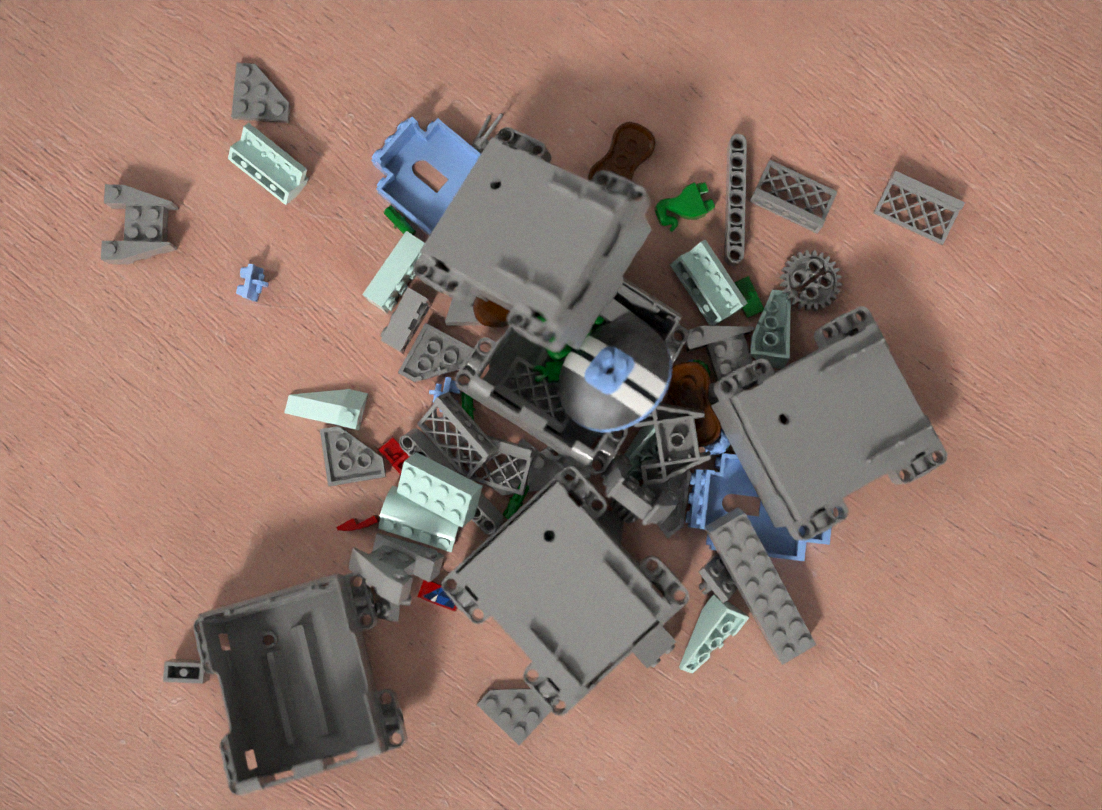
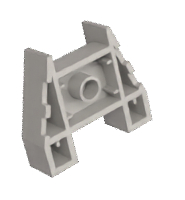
[101,184,179,265]
[685,326,762,405]
[634,403,711,485]
[601,454,678,525]
[348,533,444,605]

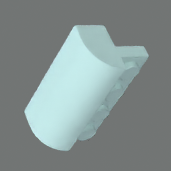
[228,123,309,205]
[670,239,748,326]
[378,486,460,552]

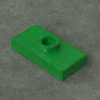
[734,276,764,319]

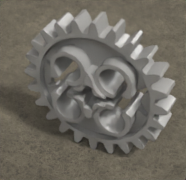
[780,250,842,312]

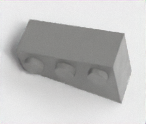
[381,287,432,354]
[445,287,482,326]

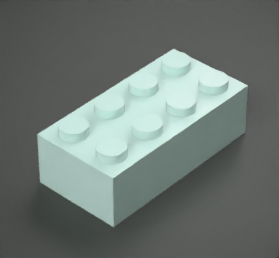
[362,231,425,313]
[397,452,483,528]

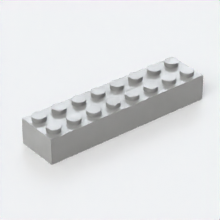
[704,507,816,665]

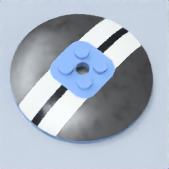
[558,321,672,432]

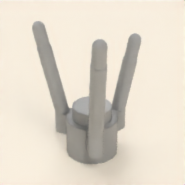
[472,113,503,154]

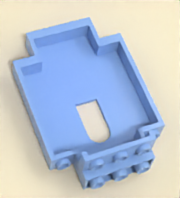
[371,117,481,236]
[685,453,832,561]

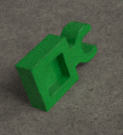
[533,361,564,383]

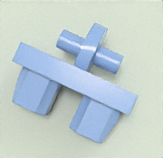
[236,264,269,302]
[429,377,461,412]

